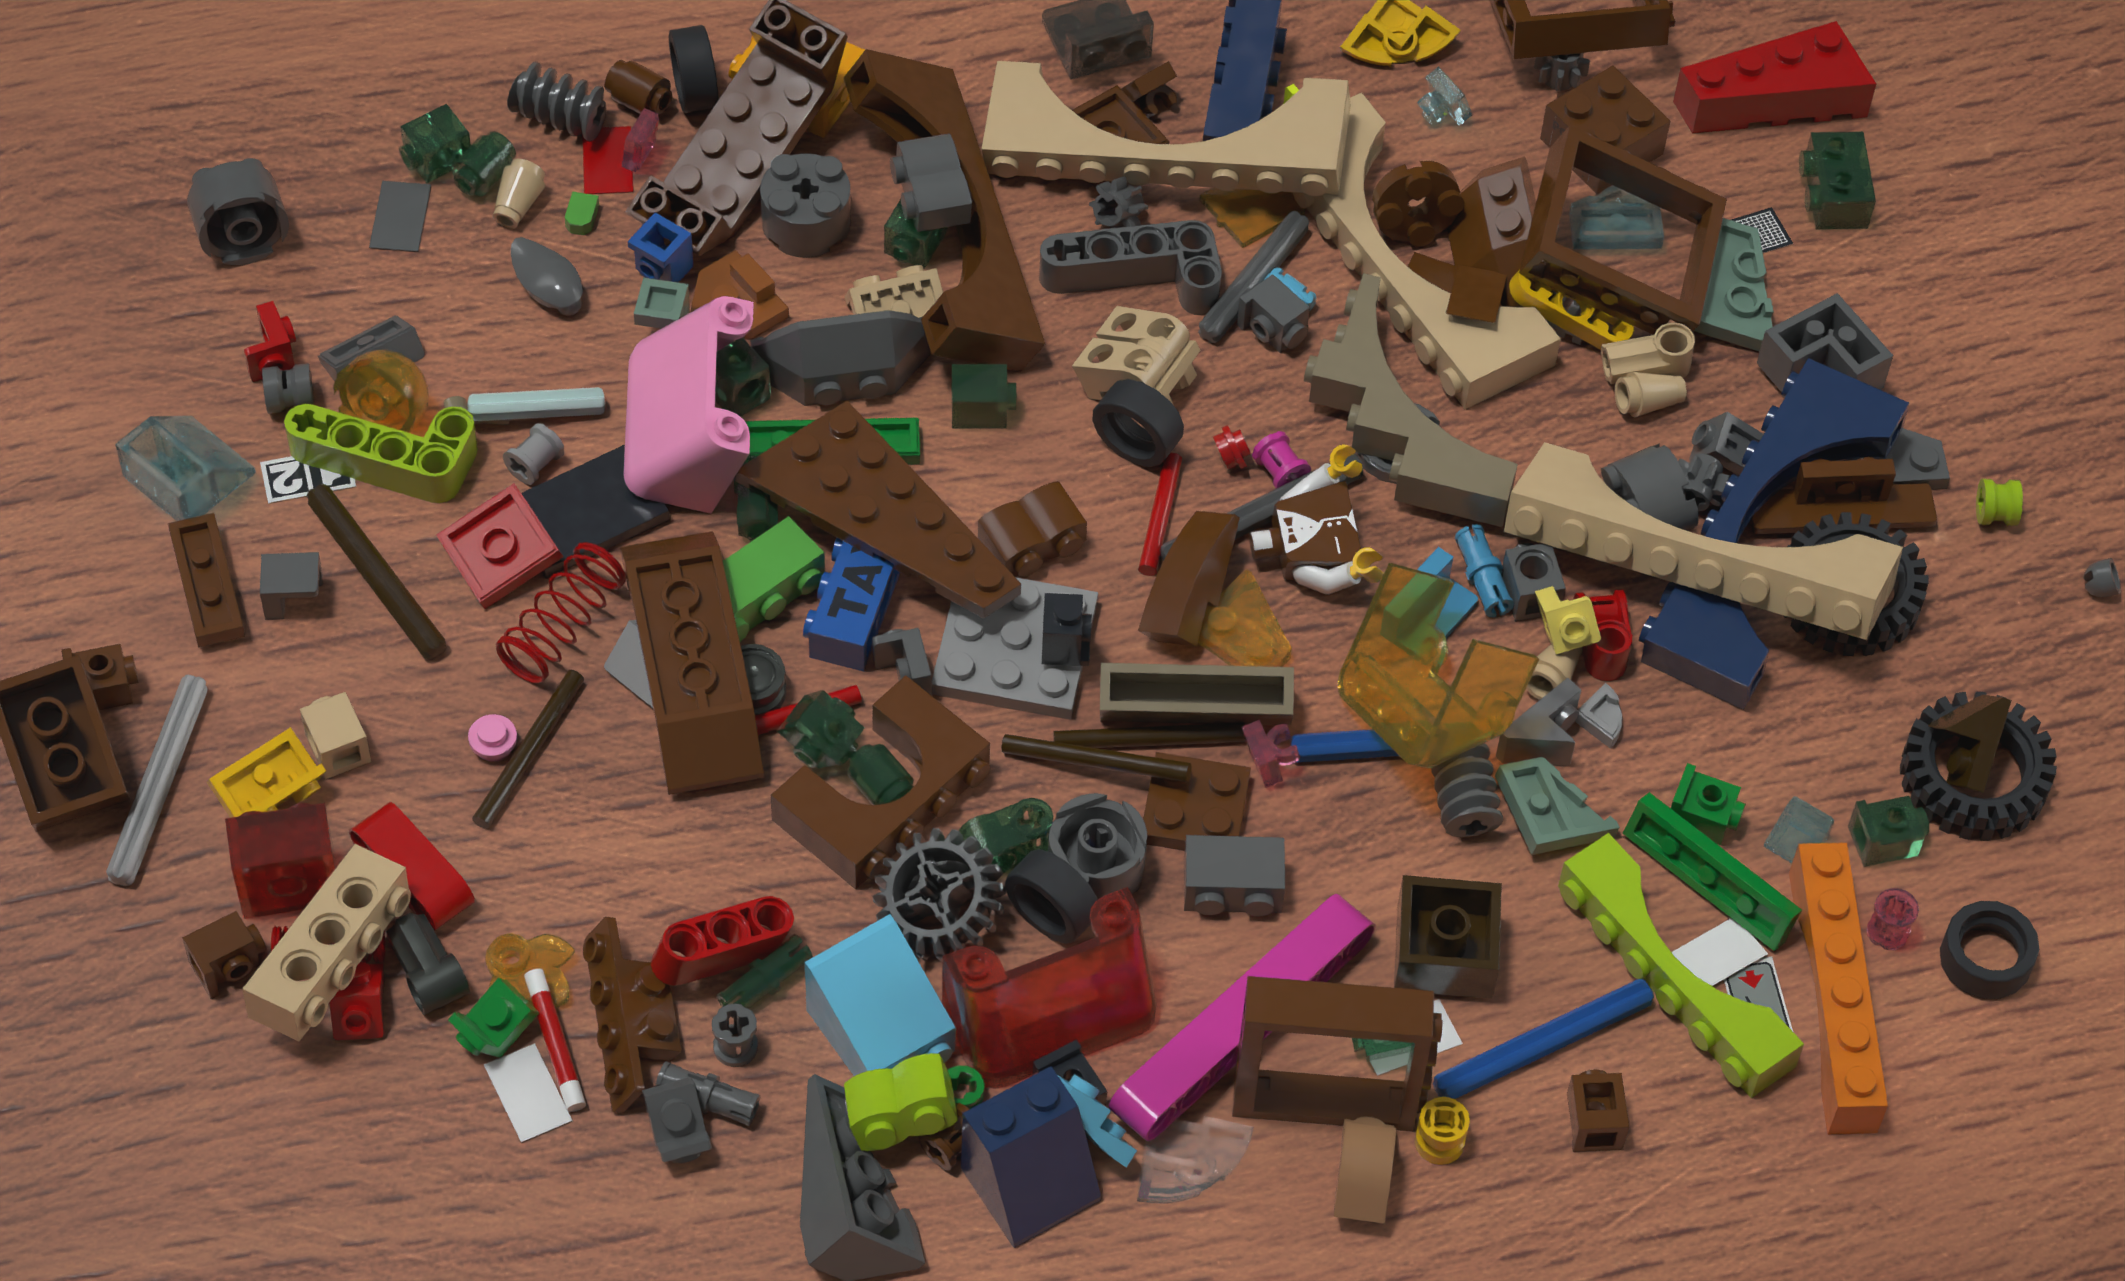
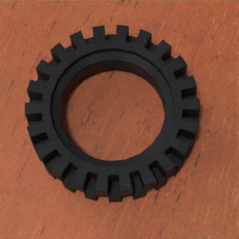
[1783,512,1929,656]
[1900,691,2057,841]

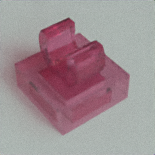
[1242,720,1300,788]

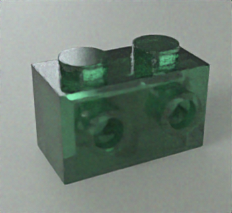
[1799,131,1876,230]

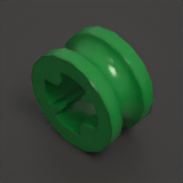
[948,1065,984,1109]

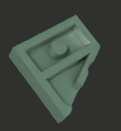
[1495,757,1620,855]

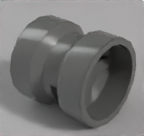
[262,363,314,414]

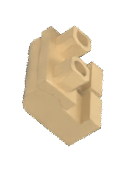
[1072,306,1201,406]

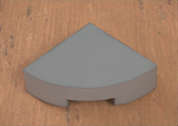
[1575,683,1622,749]

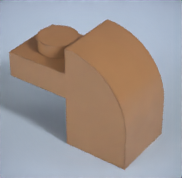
[1334,1117,1396,1224]

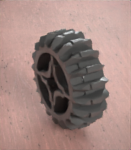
[873,828,1007,962]

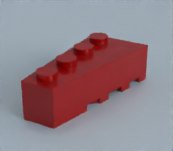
[1673,21,1877,133]

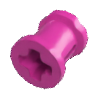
[1252,431,1311,489]

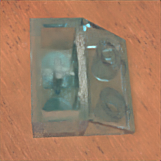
[115,416,256,521]

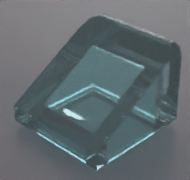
[1763,796,1834,863]

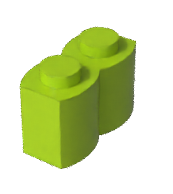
[844,1053,958,1151]

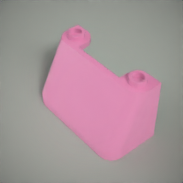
[624,296,753,514]

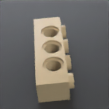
[243,844,411,1042]

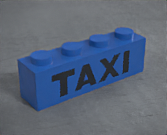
[803,538,900,672]

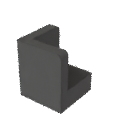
[260,552,323,620]

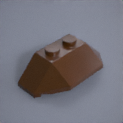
[1447,156,1556,308]

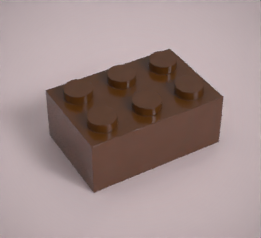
[0,654,130,832]

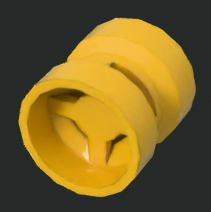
[1414,1097,1470,1165]

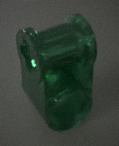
[959,798,1054,874]

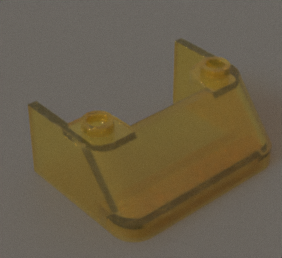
[1338,563,1539,769]

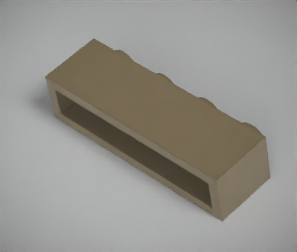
[1100,663,1294,725]

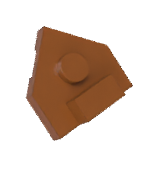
[690,250,789,339]

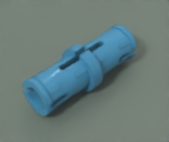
[1455,524,1514,618]

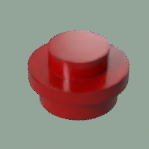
[1213,425,1251,470]

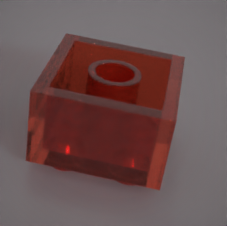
[225,803,337,919]

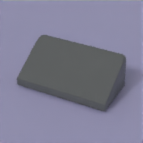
[318,315,425,395]

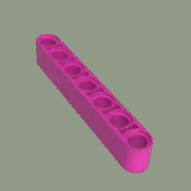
[1109,894,1376,1141]

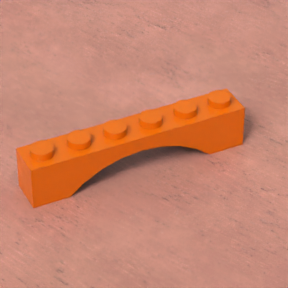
[1789,843,1888,1135]

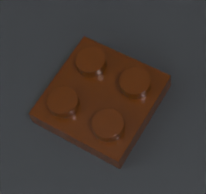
[1143,752,1251,851]

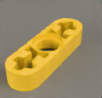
[1509,270,1634,350]

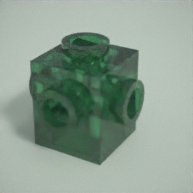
[777,690,865,769]

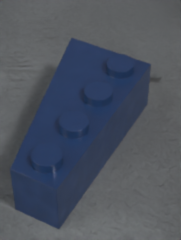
[1203,0,1287,141]

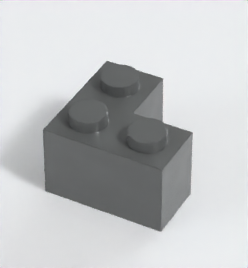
[1757,293,1894,392]

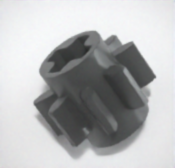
[1534,53,1590,91]
[1089,176,1148,229]
[1678,454,1730,511]

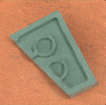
[1694,218,1774,352]

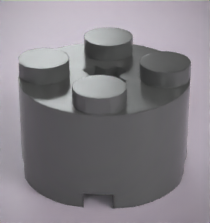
[760,154,851,258]
[187,158,289,265]
[1601,443,1699,531]
[1048,793,1147,908]

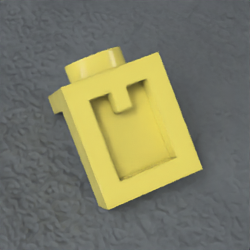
[1535,586,1601,654]

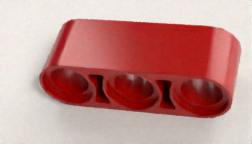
[349,802,475,931]
[651,896,794,986]

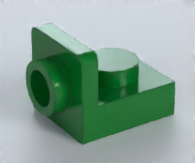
[448,977,539,1058]

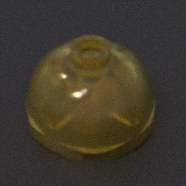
[333,349,429,433]

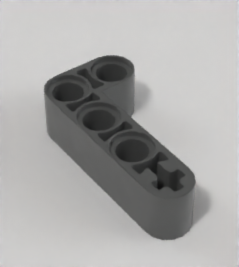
[1039,220,1222,315]

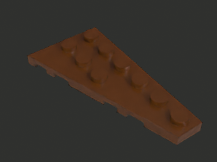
[735,401,1021,619]

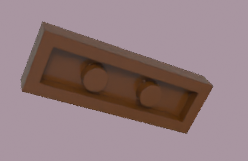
[168,513,245,648]

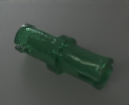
[716,934,813,1019]

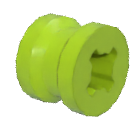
[1976,478,2023,526]

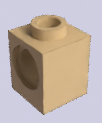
[300,692,371,779]

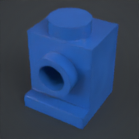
[628,213,693,283]

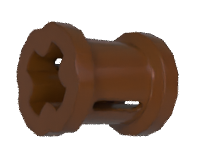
[919,1103,969,1170]

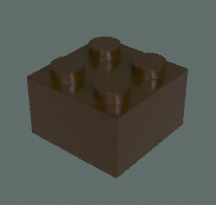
[1394,875,1502,999]

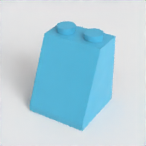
[805,914,956,1076]

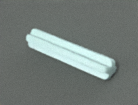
[467,387,605,421]

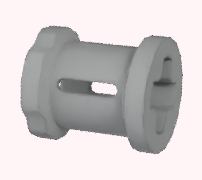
[503,423,565,485]

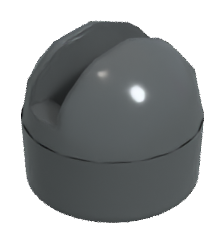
[2083,558,2121,597]

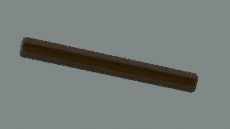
[307,484,446,660]

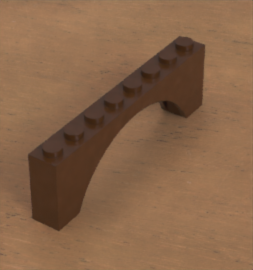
[843,49,1045,371]

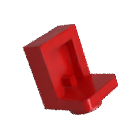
[244,301,296,382]
[329,962,385,1041]

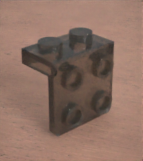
[1042,0,1154,80]

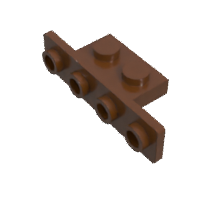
[1751,457,1937,534]
[583,916,682,1113]

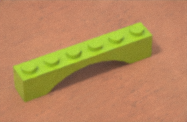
[1558,833,1804,1098]

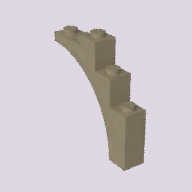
[1304,273,1518,527]

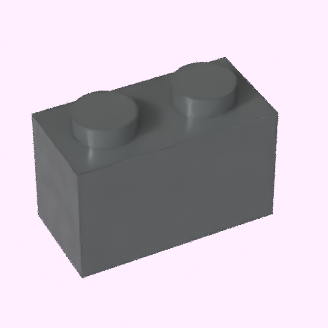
[1184,835,1285,916]

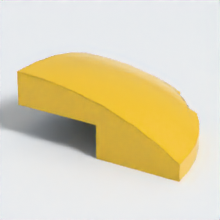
[1340,0,1461,66]

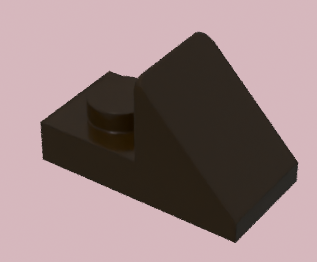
[1928,694,2012,793]

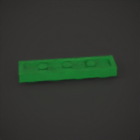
[1622,792,1802,951]

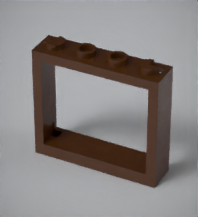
[1490,0,1676,59]
[1519,125,1727,335]
[1232,976,1443,1132]

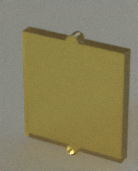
[1199,187,1306,248]

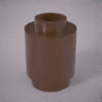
[604,60,672,119]

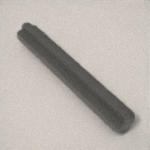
[1198,211,1309,343]

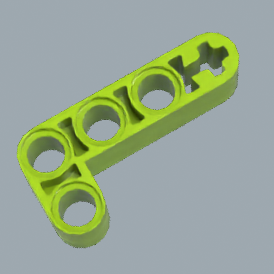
[284,404,478,503]

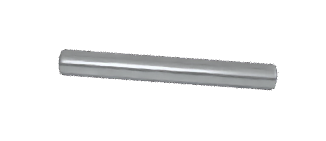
[106,674,208,887]

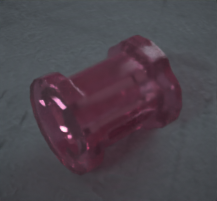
[1866,888,1919,950]

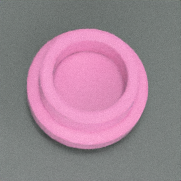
[468,714,517,761]

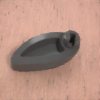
[511,237,583,316]

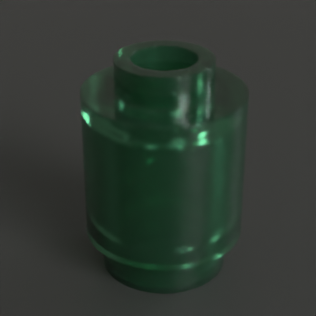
[452,131,516,196]
[847,744,914,805]

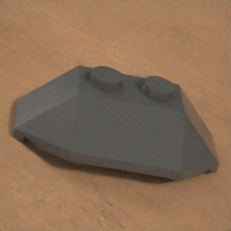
[750,310,931,406]

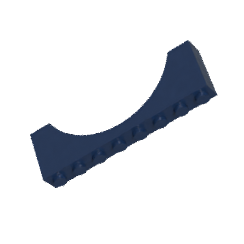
[1638,358,1909,710]

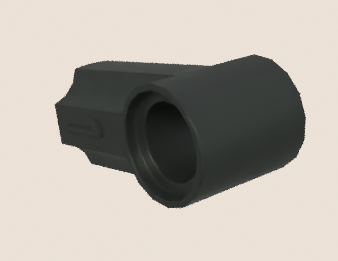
[386,913,470,1015]

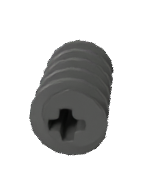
[507,61,606,142]
[1428,729,1503,837]

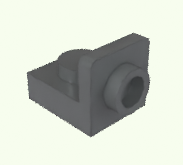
[1689,412,1764,476]
[872,628,932,696]
[642,1077,712,1163]

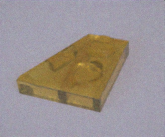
[1198,569,1292,667]

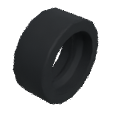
[668,25,719,113]
[1092,379,1184,467]
[1005,849,1100,944]
[1940,901,2040,999]

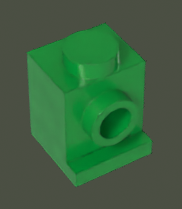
[1671,763,1746,845]

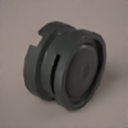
[741,644,786,716]

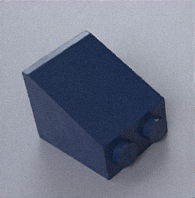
[961,1066,1101,1248]

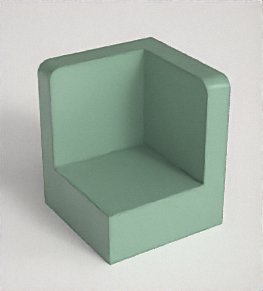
[634,277,690,329]

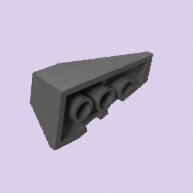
[800,1074,925,1281]

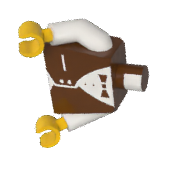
[1249,444,1383,594]

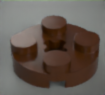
[1372,161,1464,247]

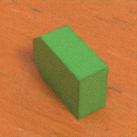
[564,191,599,235]

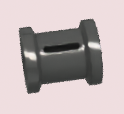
[712,1004,758,1067]

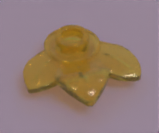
[485,933,575,1008]

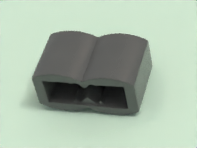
[890,134,972,232]

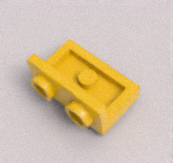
[207,727,327,831]

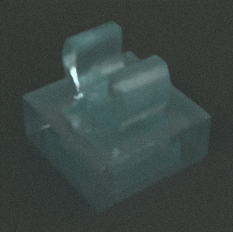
[1417,67,1472,127]

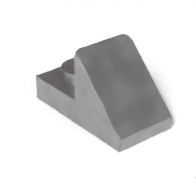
[1496,678,1582,767]

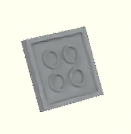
[931,577,1098,720]

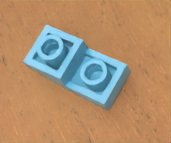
[1058,1074,1137,1168]

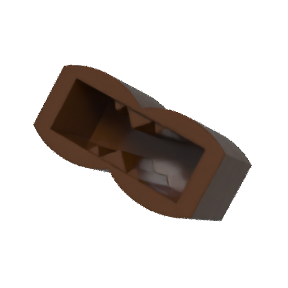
[978,481,1087,577]

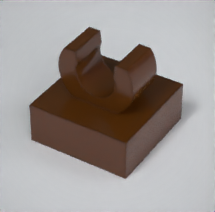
[1121,61,1177,118]

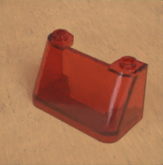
[942,887,1157,1089]

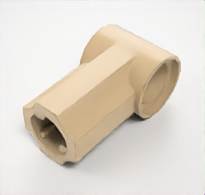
[1601,323,1695,384]

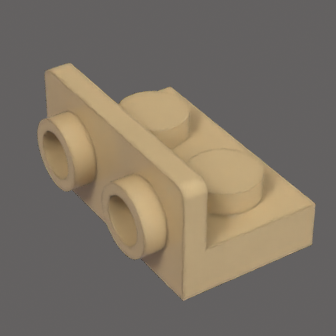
[845,265,943,318]

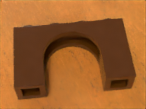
[771,675,990,889]

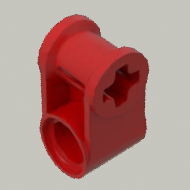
[1573,590,1633,681]

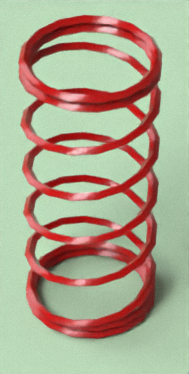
[495,542,626,683]

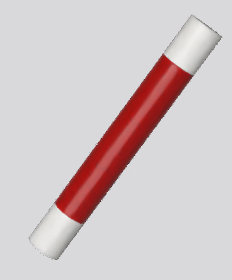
[524,969,586,1112]

